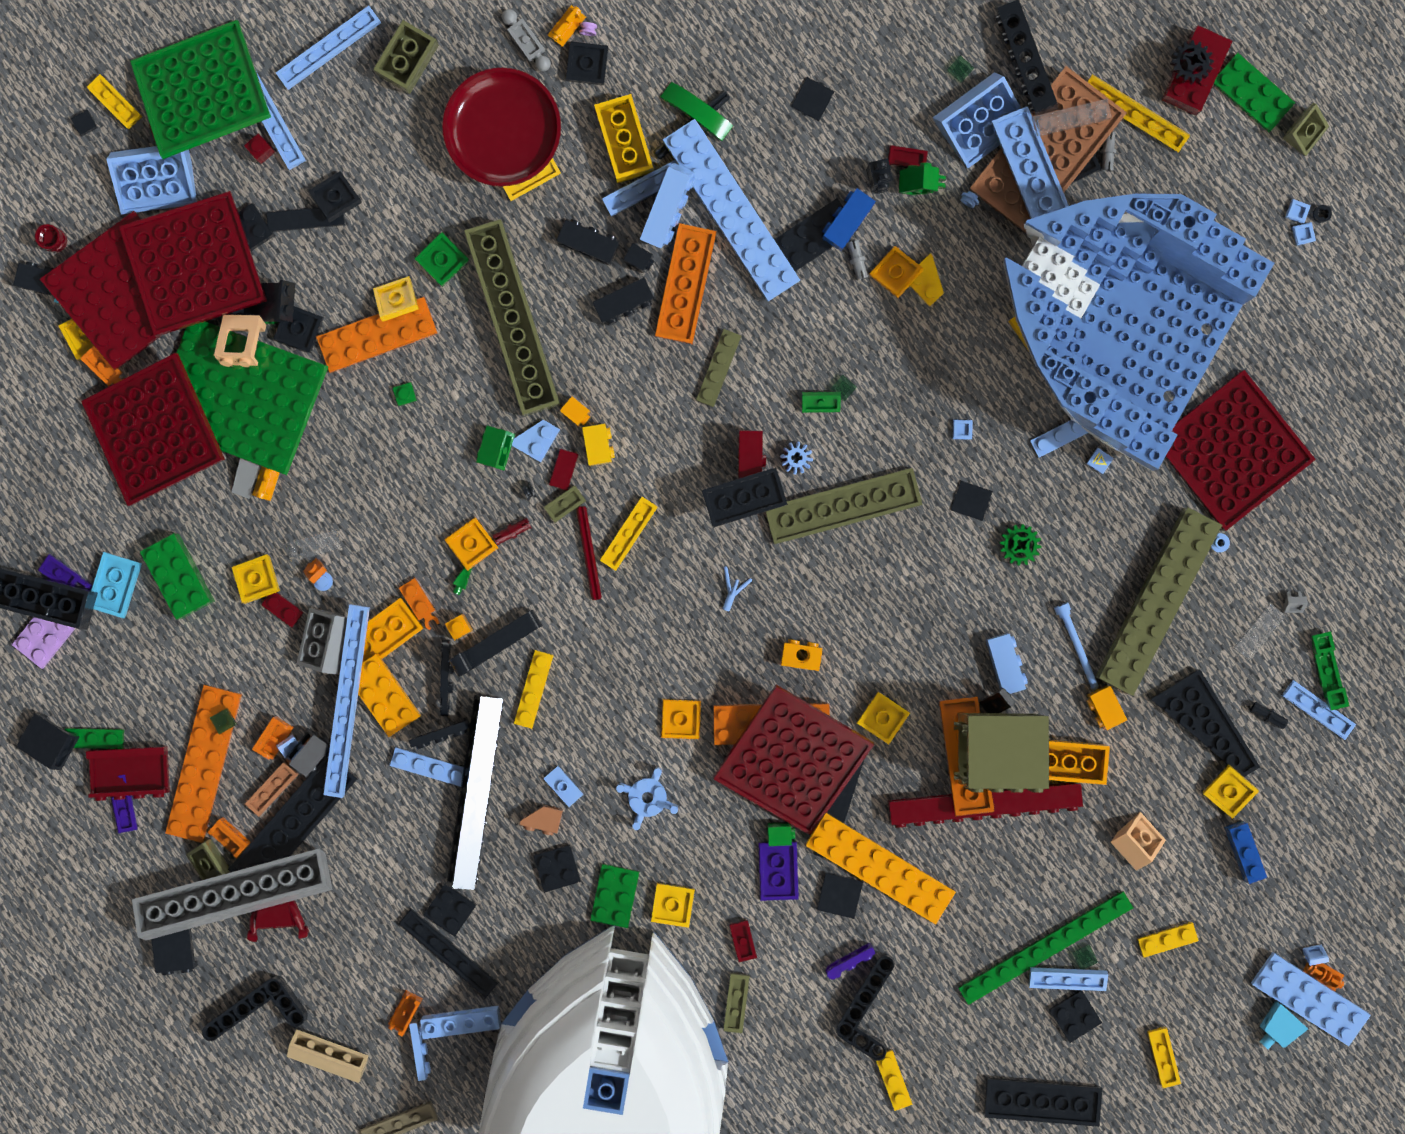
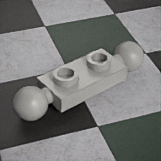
[502,9,551,72]

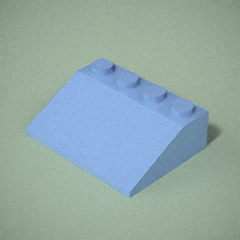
[933,72,1021,168]
[106,146,197,214]

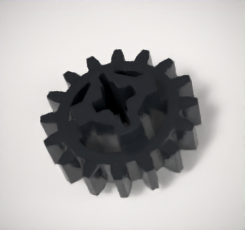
[1170,40,1214,84]

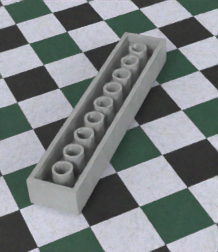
[132,849,333,941]

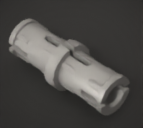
[1101,132,1116,172]
[847,240,868,281]

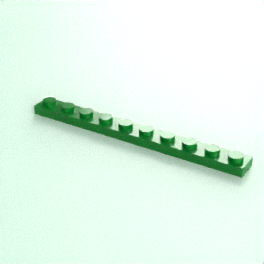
[958,891,1133,1005]

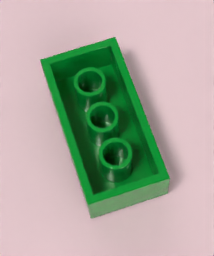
[140,534,215,620]

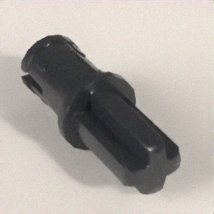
[1250,702,1288,729]

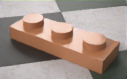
[245,761,299,817]

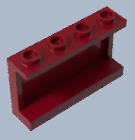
[86,746,170,801]

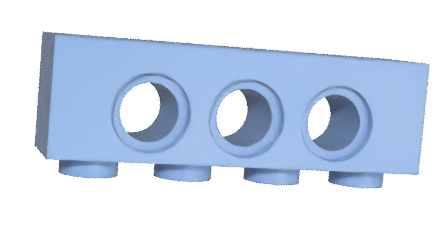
[420,1006,501,1039]

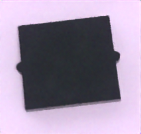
[791,77,835,121]
[951,481,993,521]

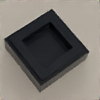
[71,110,98,137]

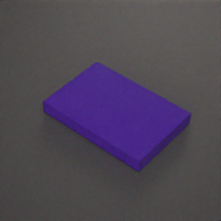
[758,841,799,901]

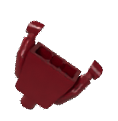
[247,900,309,942]

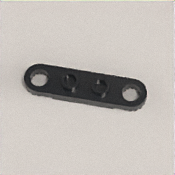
[440,639,454,716]

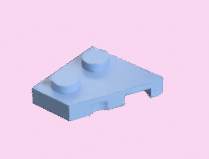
[512,420,560,462]

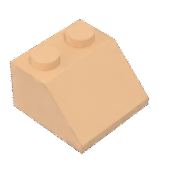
[1111,812,1166,871]

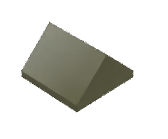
[1282,103,1329,156]
[186,839,230,880]

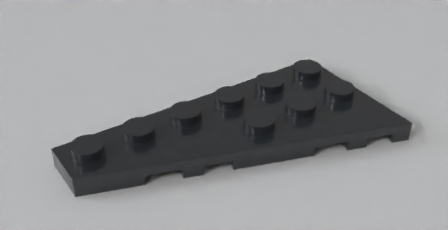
[1150,669,1260,777]

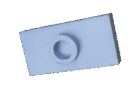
[544,766,583,807]

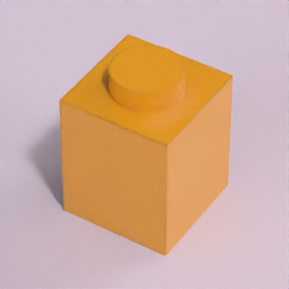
[560,396,591,427]
[445,614,473,641]

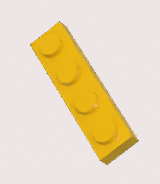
[600,497,658,571]
[514,650,554,729]

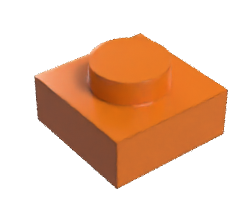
[303,558,327,584]

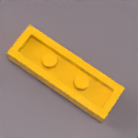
[87,74,143,129]
[503,158,561,201]
[1137,922,1198,958]
[1147,1026,1181,1088]
[876,1049,913,1111]

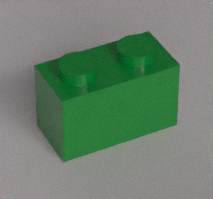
[476,426,515,471]

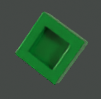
[393,382,417,406]

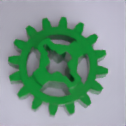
[999,524,1042,566]

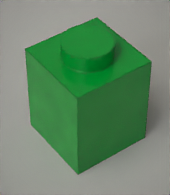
[767,822,795,846]

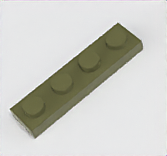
[696,329,741,407]

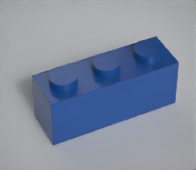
[822,188,876,251]
[1224,821,1267,884]

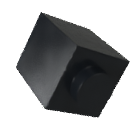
[623,243,654,273]

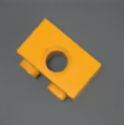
[781,639,823,671]

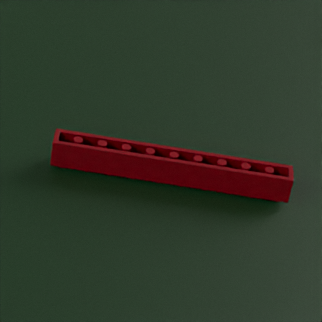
[888,782,1083,828]

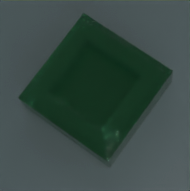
[947,55,974,83]
[830,375,857,402]
[210,708,237,734]
[1072,944,1098,969]

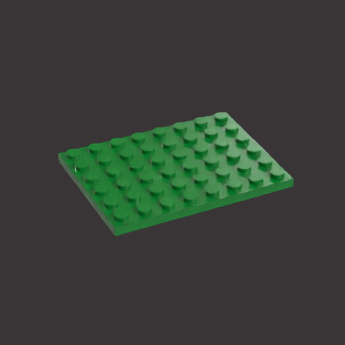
[177,321,328,475]

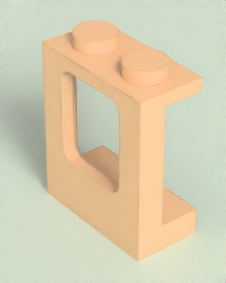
[214,315,266,367]

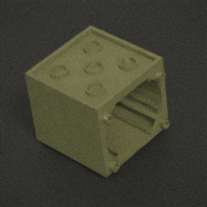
[954,713,1049,792]

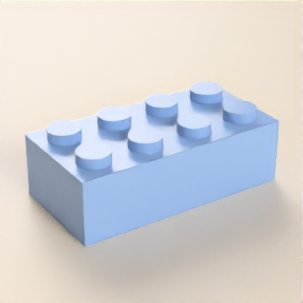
[640,163,696,248]

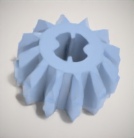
[780,442,813,475]

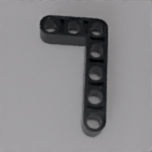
[448,609,543,677]
[836,954,895,1061]
[202,975,308,1041]

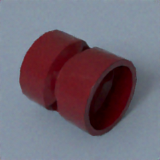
[35,224,68,253]

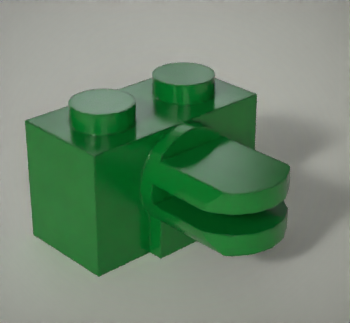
[899,163,946,196]

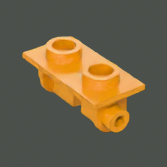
[548,5,586,47]
[252,466,280,501]

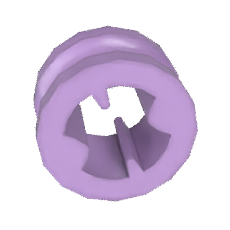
[579,22,597,36]

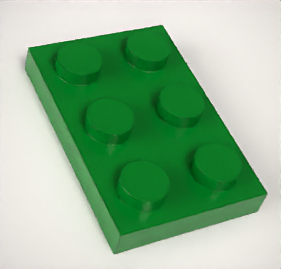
[590,863,640,928]

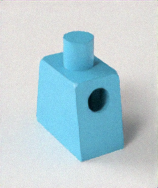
[1259,1001,1308,1049]

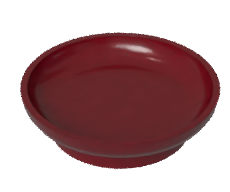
[442,67,561,186]

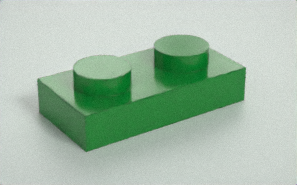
[802,392,841,413]

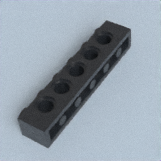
[995,0,1058,118]

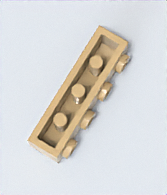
[287,1029,369,1083]

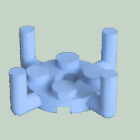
[616,767,678,830]

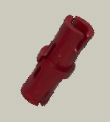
[492,517,532,545]

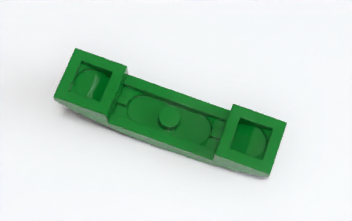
[660,82,733,141]
[1311,631,1350,711]

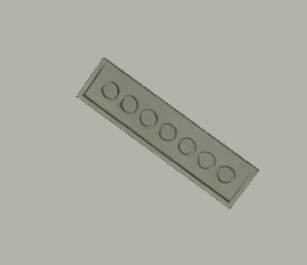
[766,468,923,545]

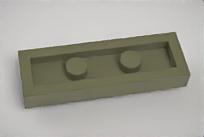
[723,973,750,1033]

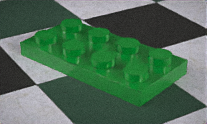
[1213,53,1295,133]

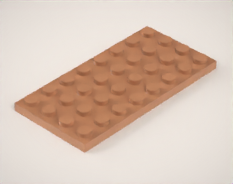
[969,66,1127,233]

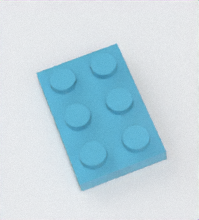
[91,552,142,618]

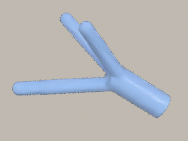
[722,566,752,611]

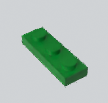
[65,728,124,749]

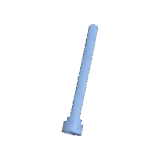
[1054,602,1098,690]

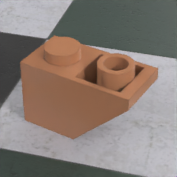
[520,805,563,835]

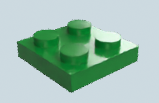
[415,232,470,287]

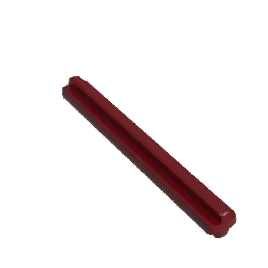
[576,506,602,600]

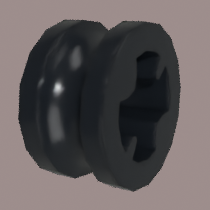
[1313,205,1332,223]
[521,481,537,501]

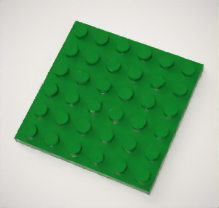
[130,20,271,159]

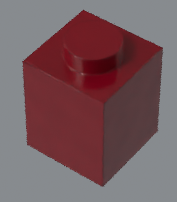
[244,133,275,164]

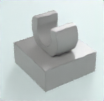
[1283,591,1308,613]

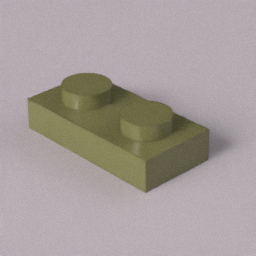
[544,486,586,523]

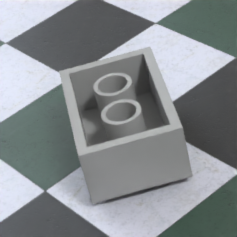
[296,608,347,675]

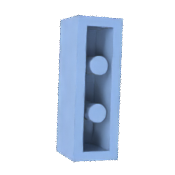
[985,633,1027,694]

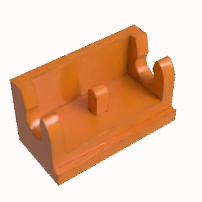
[252,716,294,760]
[207,817,251,859]
[388,990,423,1037]

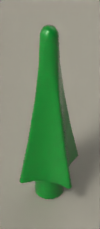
[453,567,472,595]

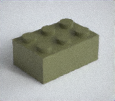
[373,20,439,94]

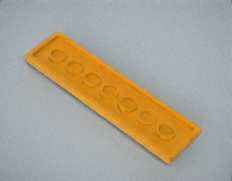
[805,813,956,925]

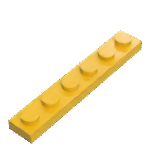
[1088,74,1190,153]

